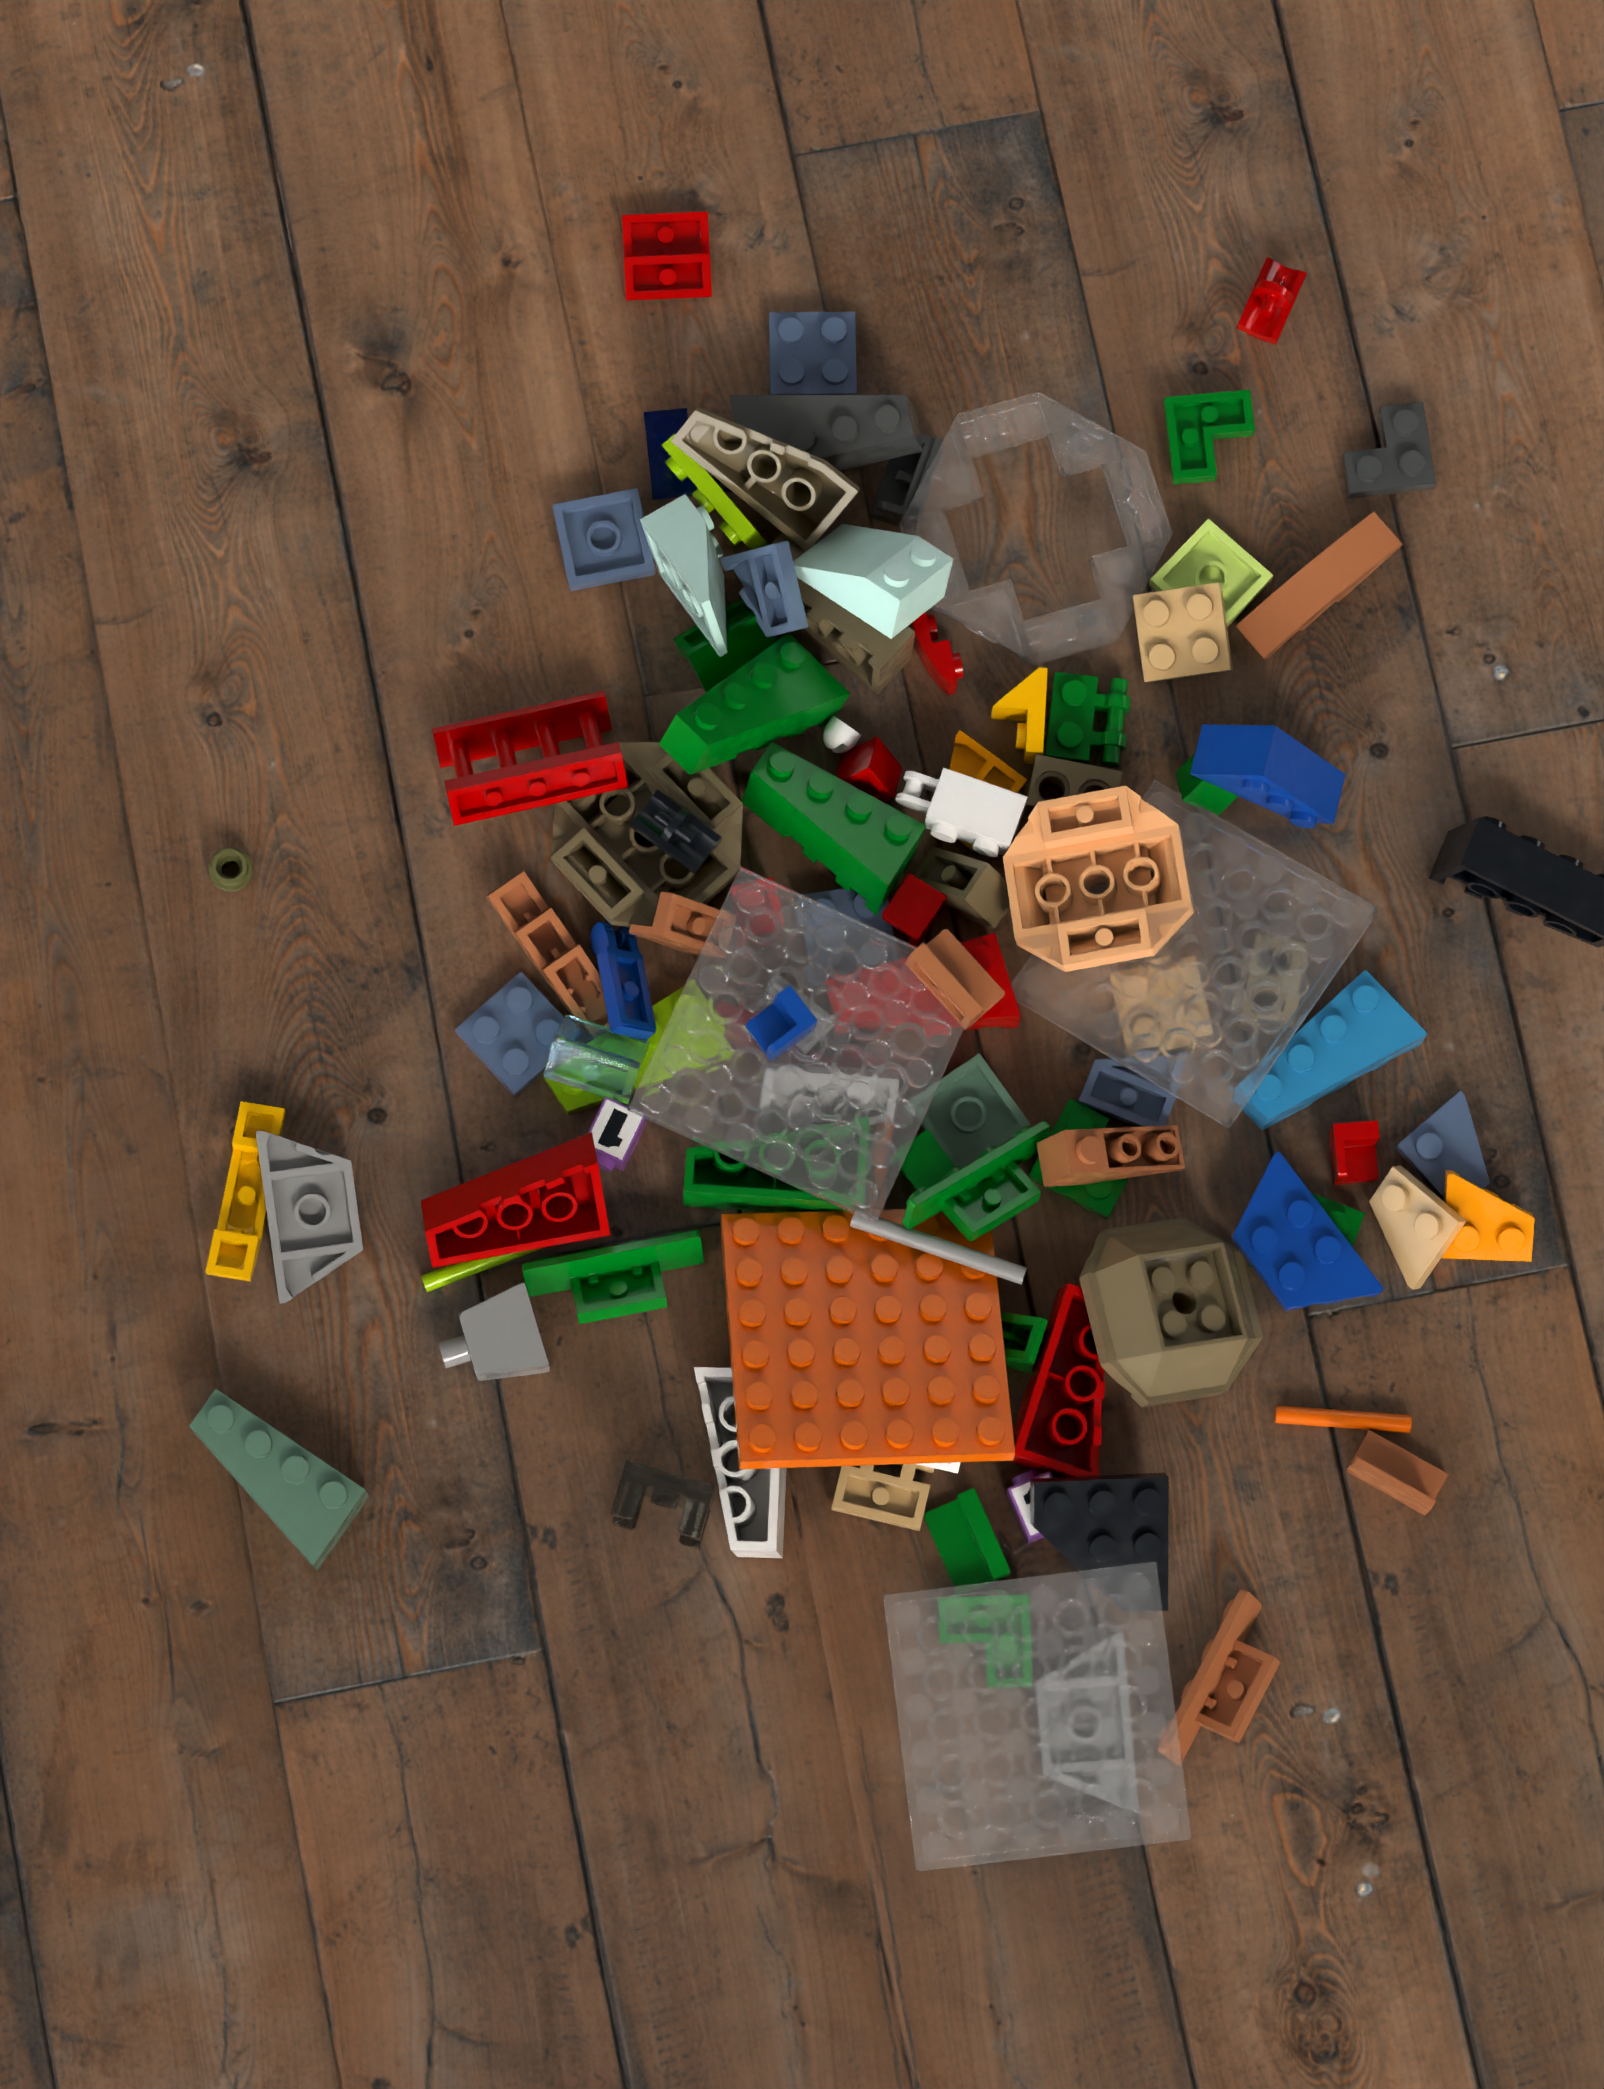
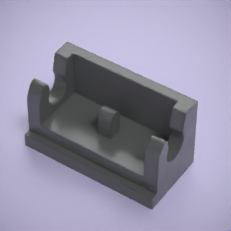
[870,433,944,532]

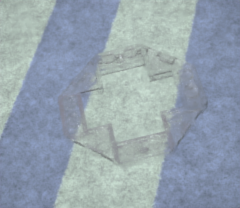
[899,392,1173,665]

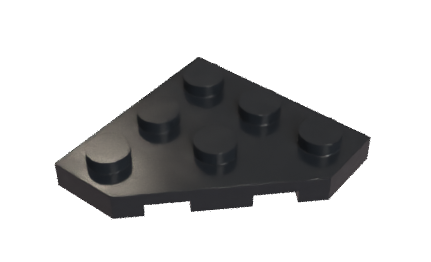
[1030,1473,1169,1613]

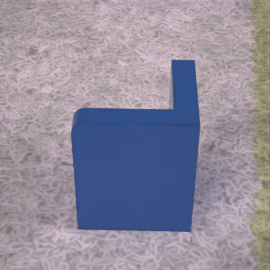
[745,985,818,1061]

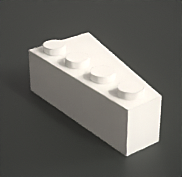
[694,1367,787,1558]

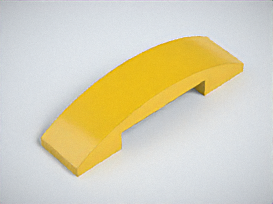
[205,1101,285,1282]

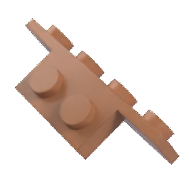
[1158,1589,1280,1766]

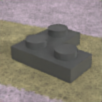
[1342,402,1436,499]

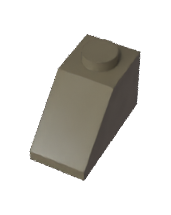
[914,846,1010,929]

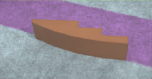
[1236,511,1403,659]
[486,871,610,1043]

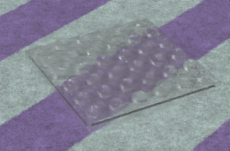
[1011,780,1378,1128]
[628,867,964,1224]
[883,1562,1192,1872]

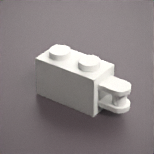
[895,767,1027,857]

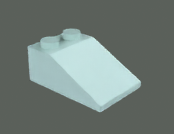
[640,494,728,657]
[793,524,953,639]

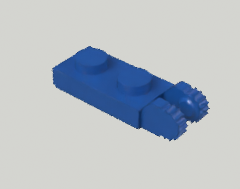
[590,921,656,1040]

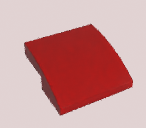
[622,211,712,301]

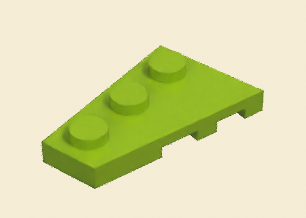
[662,434,770,550]

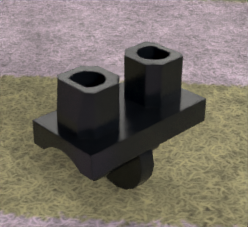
[630,789,722,874]

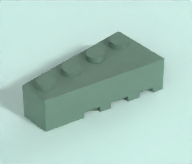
[189,1388,369,1572]

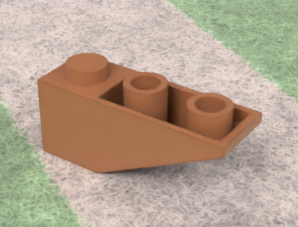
[1037,1125,1185,1187]

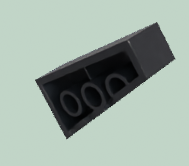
[1429,816,1604,948]

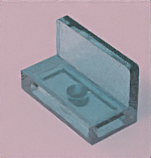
[543,1015,650,1105]

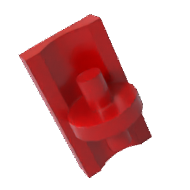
[1236,257,1307,345]

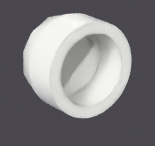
[823,716,862,754]

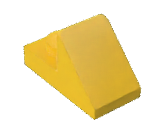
[991,667,1048,764]

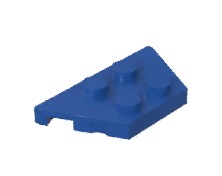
[1231,1151,1384,1311]

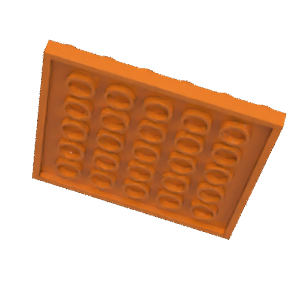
[720,1209,1015,1469]

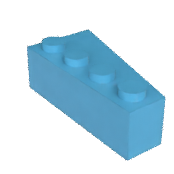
[1232,969,1428,1131]

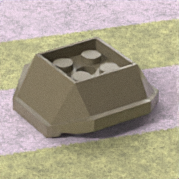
[551,742,743,927]
[1079,1218,1263,1408]

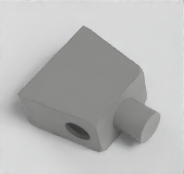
[438,1283,550,1381]

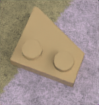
[1369,1165,1467,1290]

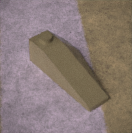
[671,407,861,551]

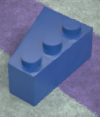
[1190,724,1346,828]

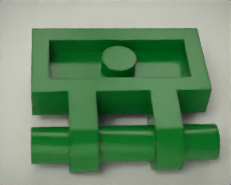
[1045,672,1131,767]

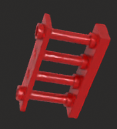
[432,690,628,826]

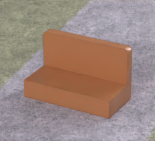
[629,892,736,959]
[905,929,1005,1030]
[1346,1430,1449,1515]

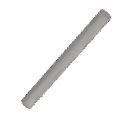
[850,1209,1027,1285]

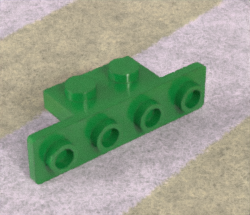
[902,1120,1051,1242]
[522,1230,704,1324]

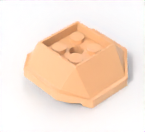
[1003,785,1194,972]

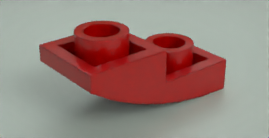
[908,612,964,695]

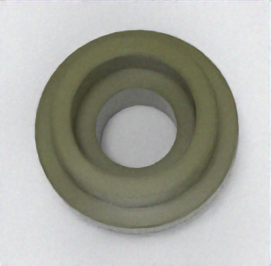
[208,847,253,892]

